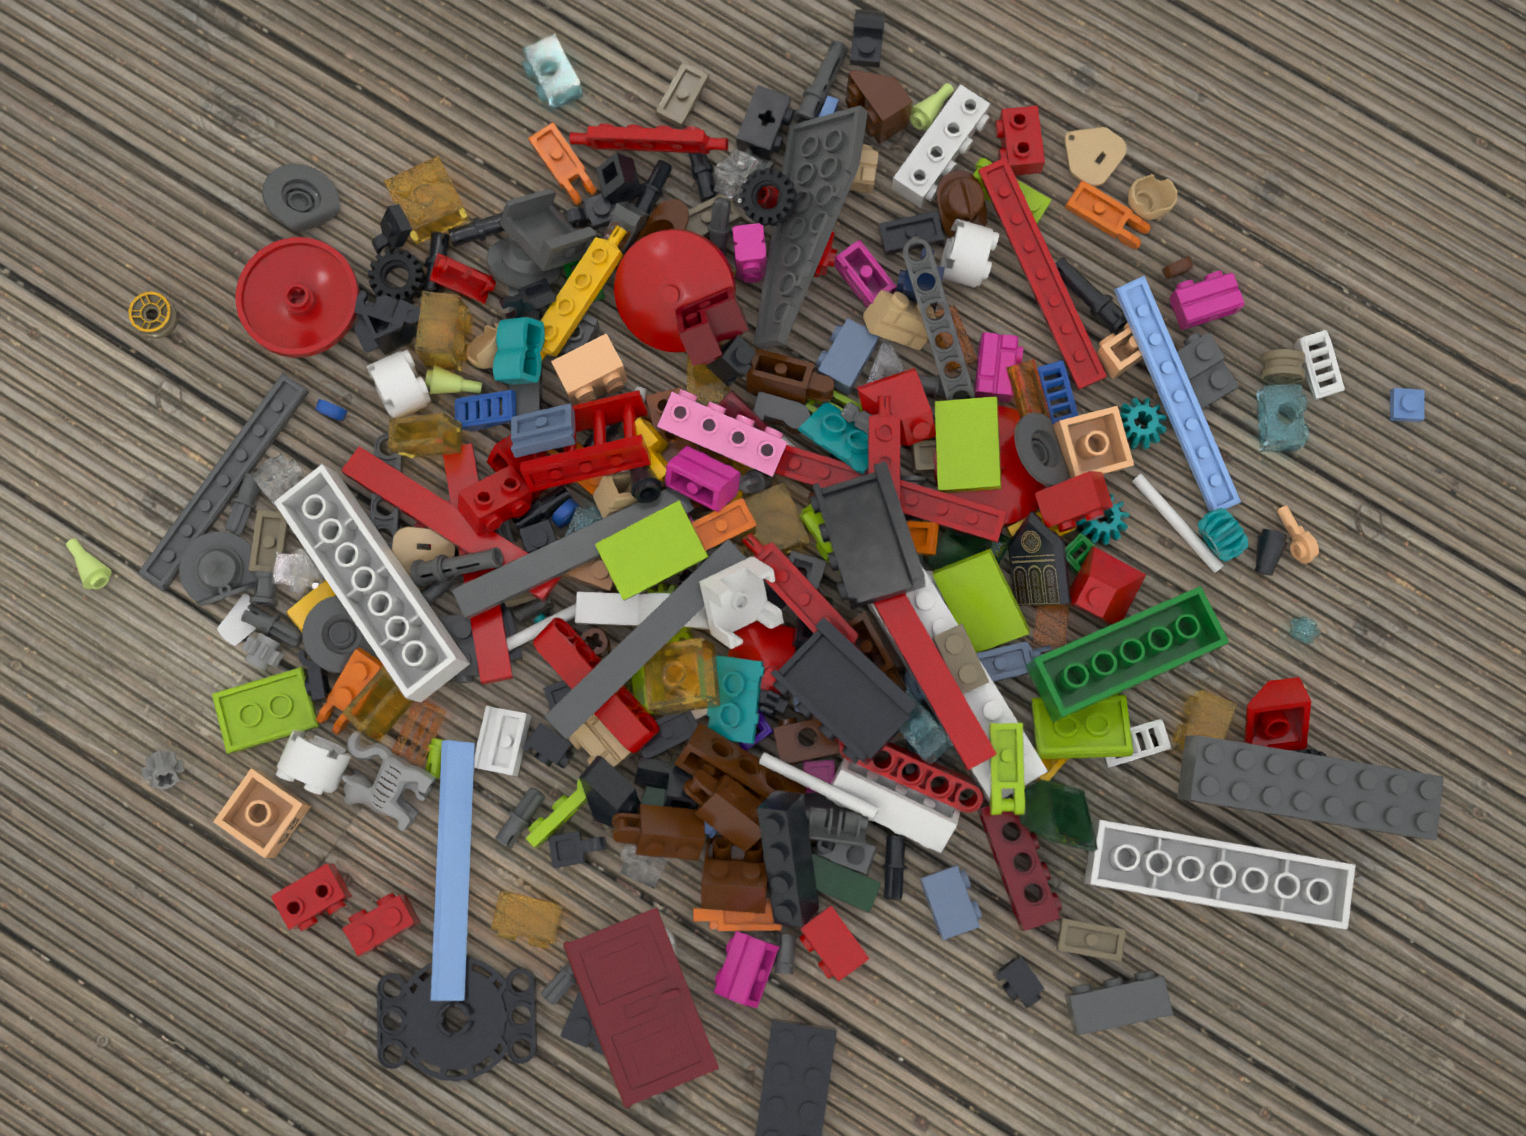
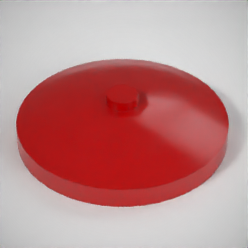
[614,229,736,352]
[235,237,360,358]
[933,405,1050,526]

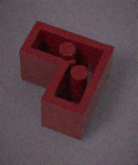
[675,287,748,366]

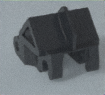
[354,291,431,355]

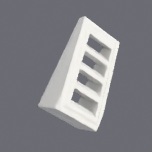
[1293,330,1345,400]
[1104,719,1171,768]

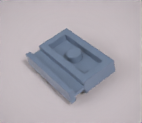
[511,403,575,458]

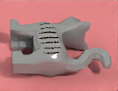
[341,730,436,832]

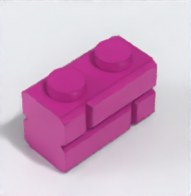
[732,223,767,283]
[835,240,897,309]
[1170,271,1244,330]
[974,332,1023,403]
[665,446,740,512]
[714,931,779,1008]

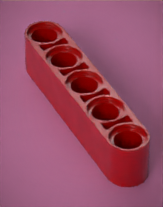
[533,617,659,753]
[836,738,983,813]

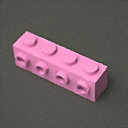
[657,389,787,477]

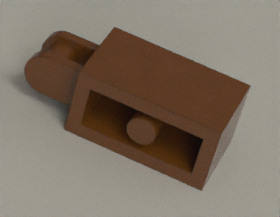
[747,348,834,406]
[848,611,907,693]
[683,770,762,852]
[612,804,705,860]

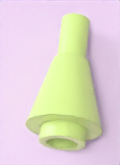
[910,83,954,131]
[425,364,482,394]
[66,538,112,590]

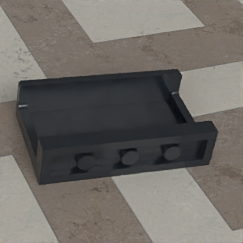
[809,461,925,610]
[770,617,920,766]

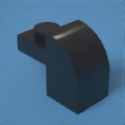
[850,9,885,68]
[634,752,697,809]

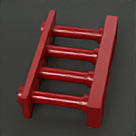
[520,390,651,492]

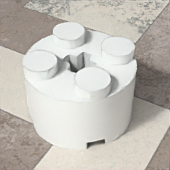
[940,219,999,288]
[366,350,431,422]
[276,730,352,795]

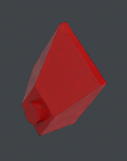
[856,368,936,446]
[1068,546,1146,626]
[727,620,796,694]
[1244,677,1312,751]

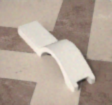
[575,592,710,630]

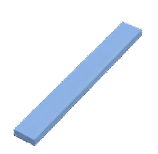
[1114,276,1241,512]
[431,740,475,1001]

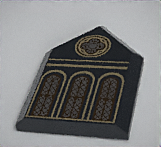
[1007,511,1071,606]

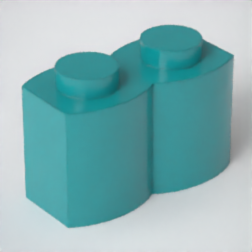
[493,317,545,385]

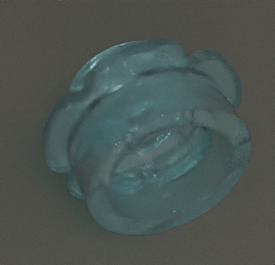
[1289,617,1320,644]

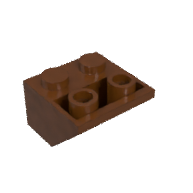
[845,70,913,144]
[701,835,768,914]

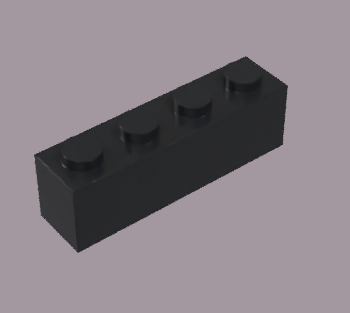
[757,791,819,927]

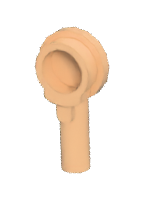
[1277,505,1319,564]

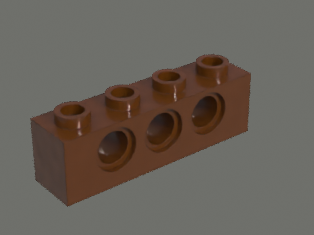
[773,716,905,765]
[675,723,807,802]

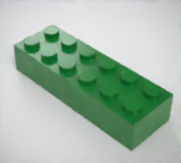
[1026,586,1230,723]

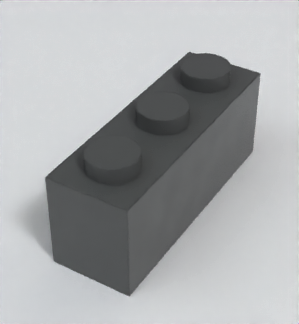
[1064,970,1173,1035]

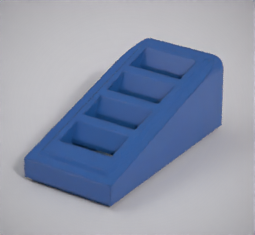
[1031,360,1078,424]
[454,390,516,432]

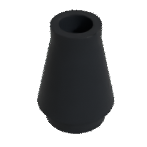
[630,465,662,503]
[1254,529,1288,576]

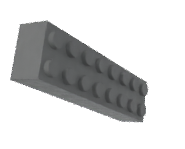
[1177,735,1444,840]

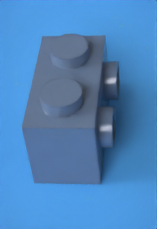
[815,318,879,395]
[919,865,982,940]

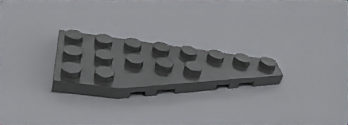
[753,105,868,349]

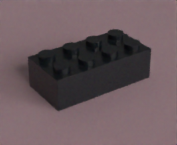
[755,1018,837,1136]

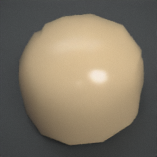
[1128,174,1178,220]
[466,323,498,369]

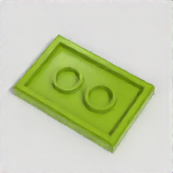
[935,396,1002,493]
[595,500,709,601]
[932,549,1030,653]
[212,667,320,754]
[1031,695,1133,759]

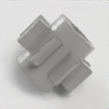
[242,633,283,671]
[142,750,184,789]

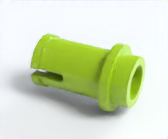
[425,738,445,779]

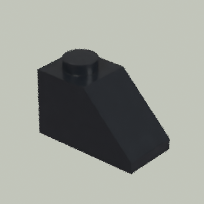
[579,756,640,828]

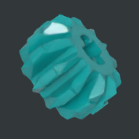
[1120,397,1167,450]
[1076,494,1129,545]
[1198,508,1248,561]

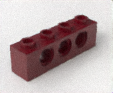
[977,797,1062,931]

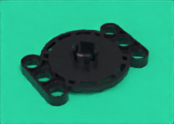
[377,957,537,1082]

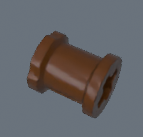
[581,628,610,659]

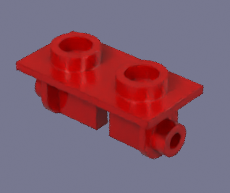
[429,253,496,304]

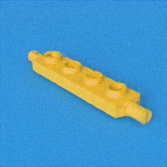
[540,225,627,361]

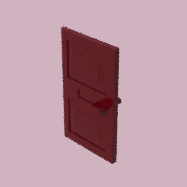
[563,907,719,1109]

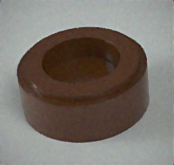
[1162,256,1194,280]

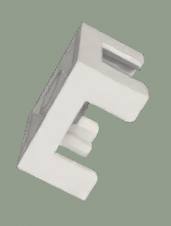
[699,556,784,649]

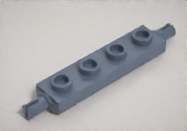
[904,641,1052,702]

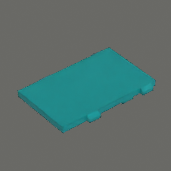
[798,402,868,475]
[707,655,765,744]

